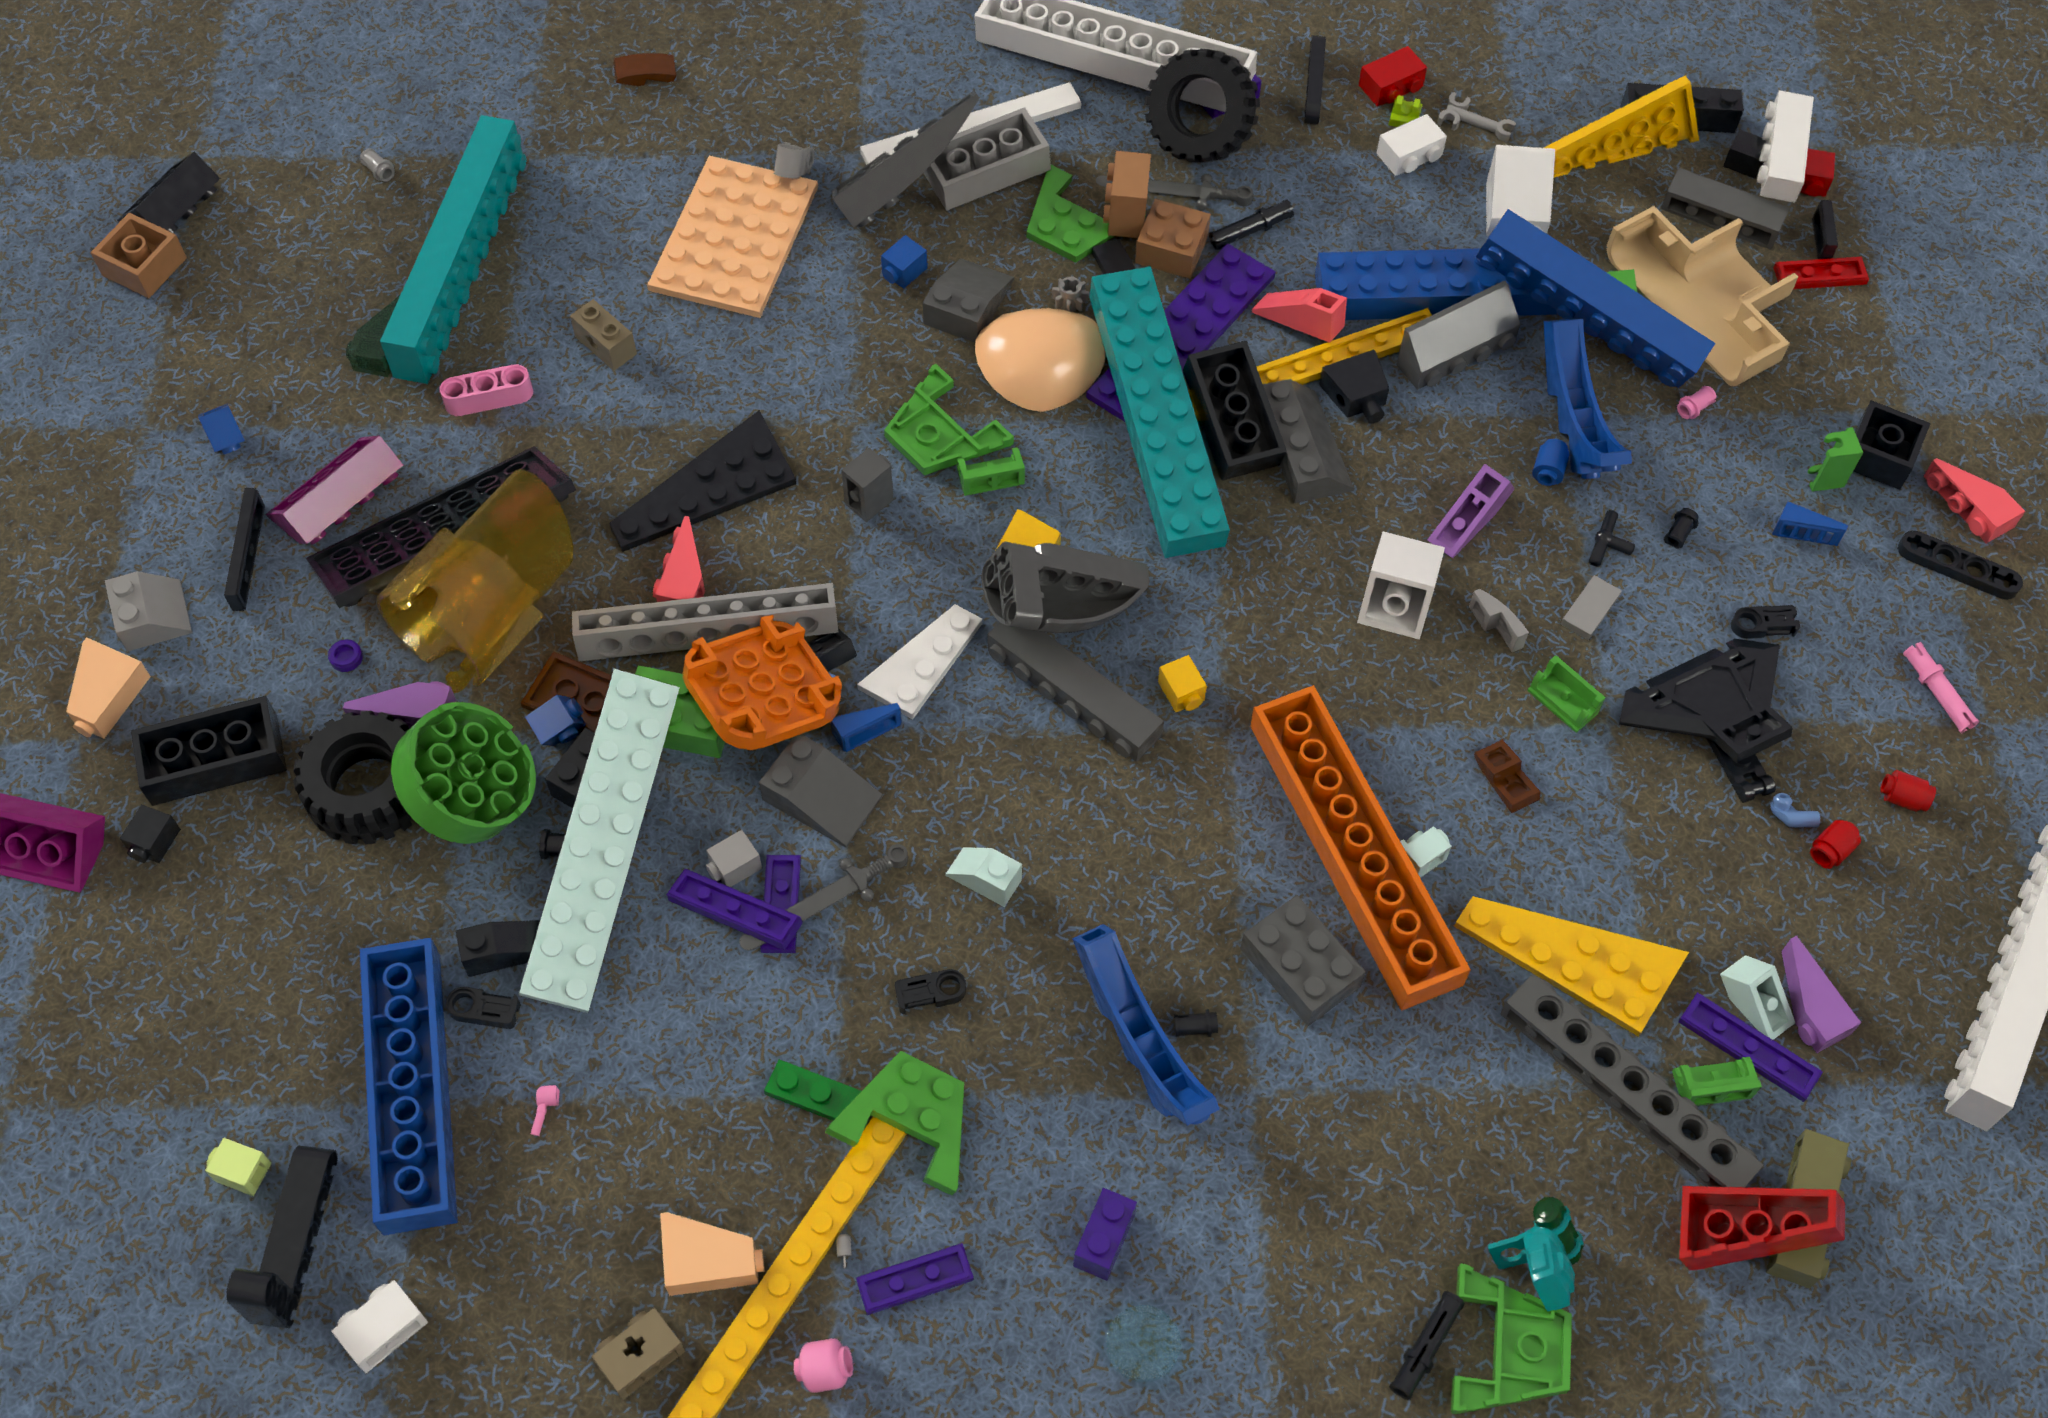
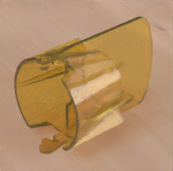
[376,469,574,693]

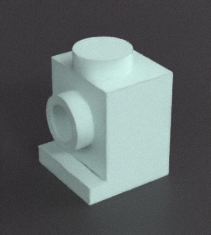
[1400,826,1452,878]

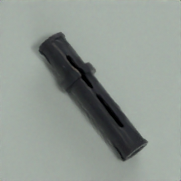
[1209,199,1294,250]
[1389,1291,1465,1400]

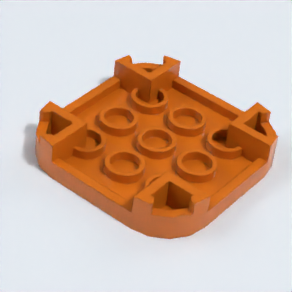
[683,615,842,750]

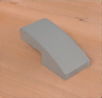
[1469,589,1529,652]

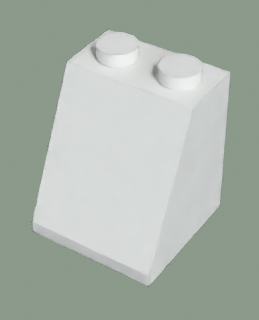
[1486,145,1555,236]
[1357,531,1445,640]

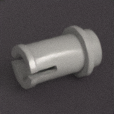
[360,148,395,182]

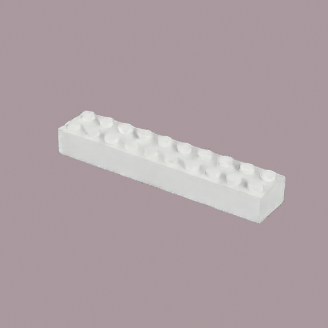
[975,0,1257,112]
[1944,825,2048,1131]

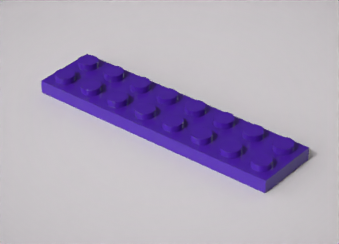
[1086,243,1276,422]

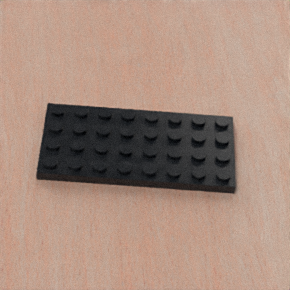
[306,446,576,608]

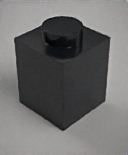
[1723,129,1767,179]
[120,804,181,863]

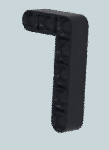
[226,1145,338,1329]

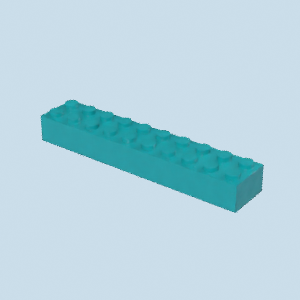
[380,115,526,384]
[1089,266,1230,558]

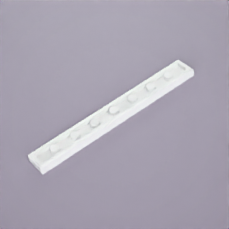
[860,82,1081,165]

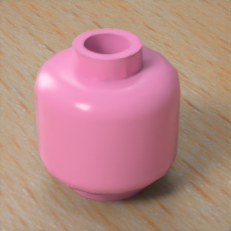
[794,1339,853,1393]

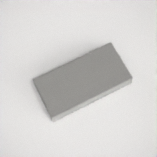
[1561,575,1622,640]

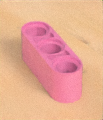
[440,364,533,416]

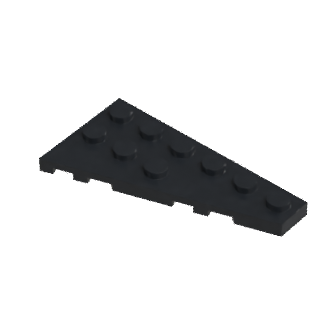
[609,410,796,552]

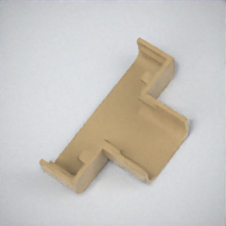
[1607,206,1798,386]

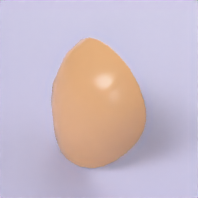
[975,308,1106,412]

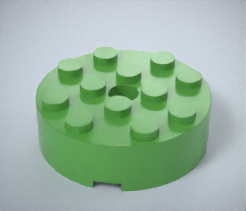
[391,702,536,844]

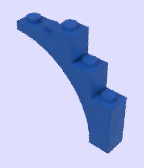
[1544,318,1632,479]
[1072,924,1220,1126]

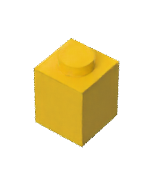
[1158,655,1207,712]

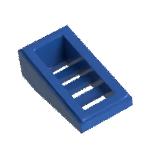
[1772,501,1848,546]
[830,703,902,752]

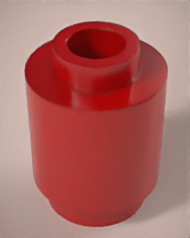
[1880,770,1936,812]
[1810,820,1861,869]

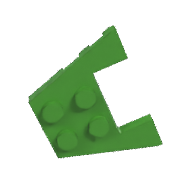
[1026,165,1146,263]
[884,363,1014,475]
[825,1051,964,1195]
[1451,1263,1572,1414]

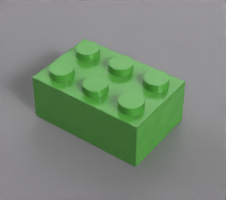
[635,665,725,758]

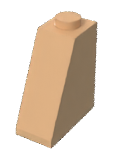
[66,637,151,739]
[660,1212,765,1296]

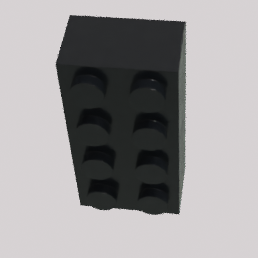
[1183,340,1287,481]
[131,696,287,806]

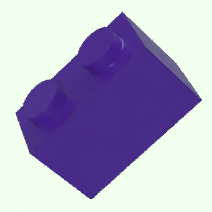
[1073,1188,1137,1281]

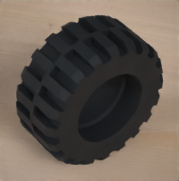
[1144,49,1260,163]
[293,711,412,845]

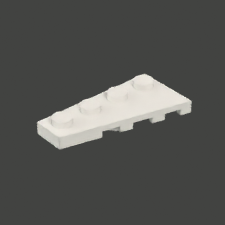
[857,604,982,720]

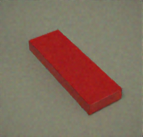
[1773,256,1869,289]

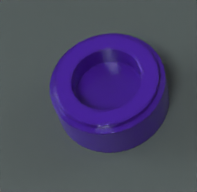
[328,639,363,672]

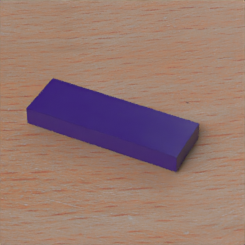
[760,855,801,953]
[856,1243,974,1315]

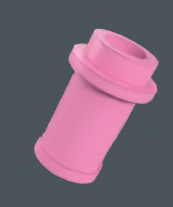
[1677,386,1717,419]

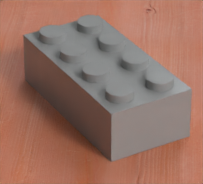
[924,107,1051,211]

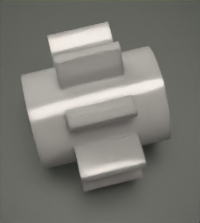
[1052,276,1089,312]

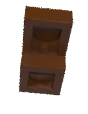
[613,53,676,86]
[1474,739,1541,813]

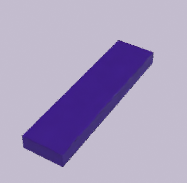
[666,869,803,950]
[1678,992,1823,1102]

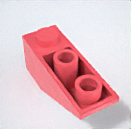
[1252,288,1347,343]
[1923,458,2026,543]
[653,516,705,602]

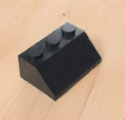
[117,152,221,233]

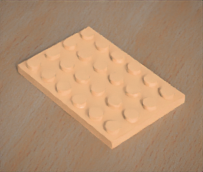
[647,155,818,318]

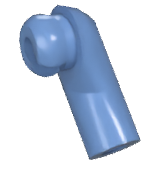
[1770,793,1820,827]

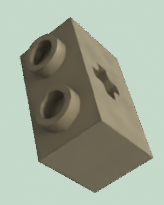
[570,299,637,371]
[592,1308,685,1400]

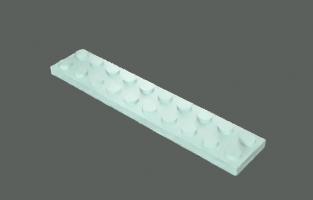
[519,669,680,1013]

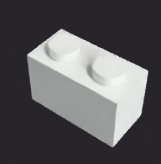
[1376,114,1447,176]
[332,1280,428,1373]

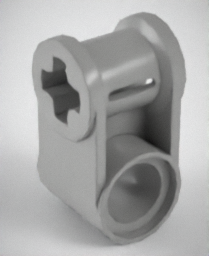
[774,142,815,179]

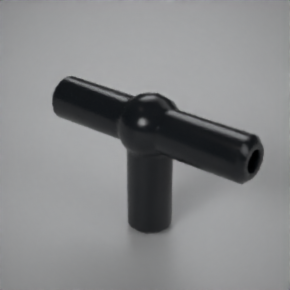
[1589,510,1635,567]

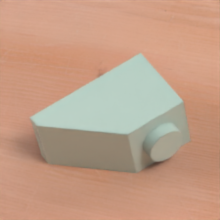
[946,847,1022,907]
[1720,955,1795,1040]

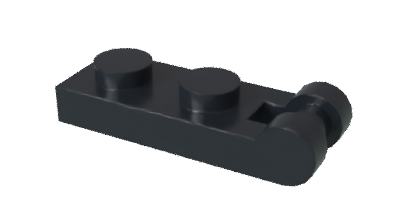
[1706,738,1776,803]

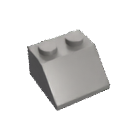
[105,571,192,652]

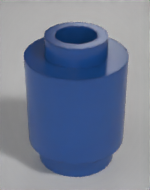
[1532,439,1570,486]

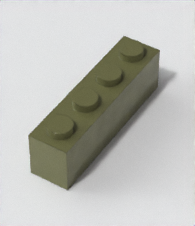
[1766,1129,1851,1288]

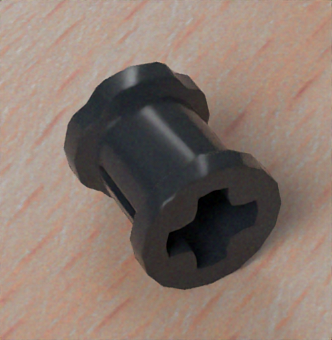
[539,829,566,859]

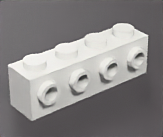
[1757,90,1814,203]

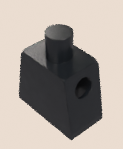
[1319,350,1389,424]

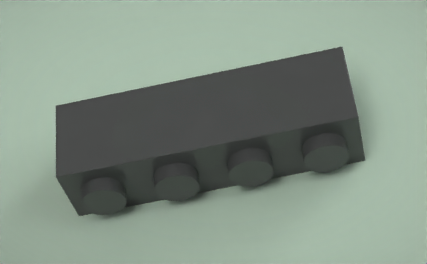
[1661,168,1790,250]

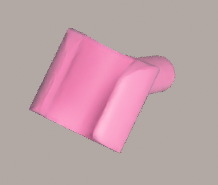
[531,1085,560,1136]

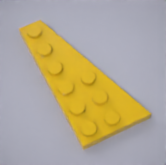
[1544,75,1699,178]
[1454,896,1689,1037]

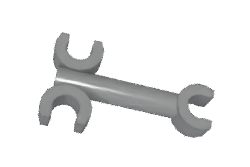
[1437,92,1516,142]

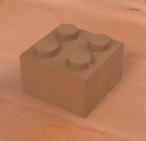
[1103,151,1151,238]
[1135,199,1211,279]
[90,212,187,298]

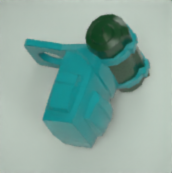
[1488,1197,1584,1311]

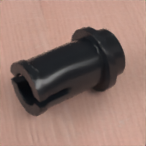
[1664,508,1699,549]
[1174,1009,1218,1037]

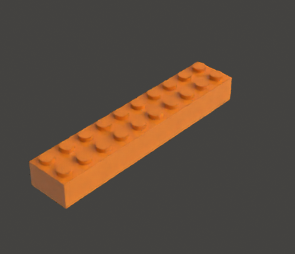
[1250,685,1471,1011]

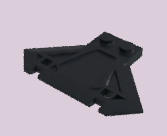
[1619,639,1793,763]

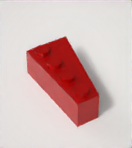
[1679,1186,1845,1270]

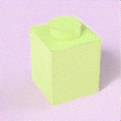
[205,1138,272,1196]

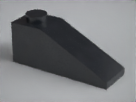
[456,920,540,977]

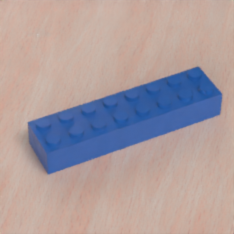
[1475,209,1716,388]
[1315,248,1557,320]
[360,938,458,1236]

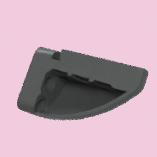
[981,541,1150,633]

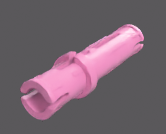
[1903,642,1979,733]

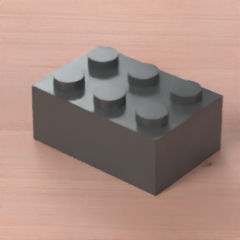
[1240,895,1366,1026]

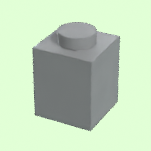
[706,830,762,887]

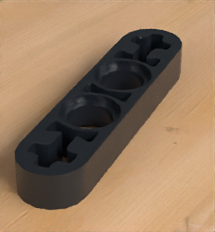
[1304,35,1326,125]
[1897,531,2023,600]

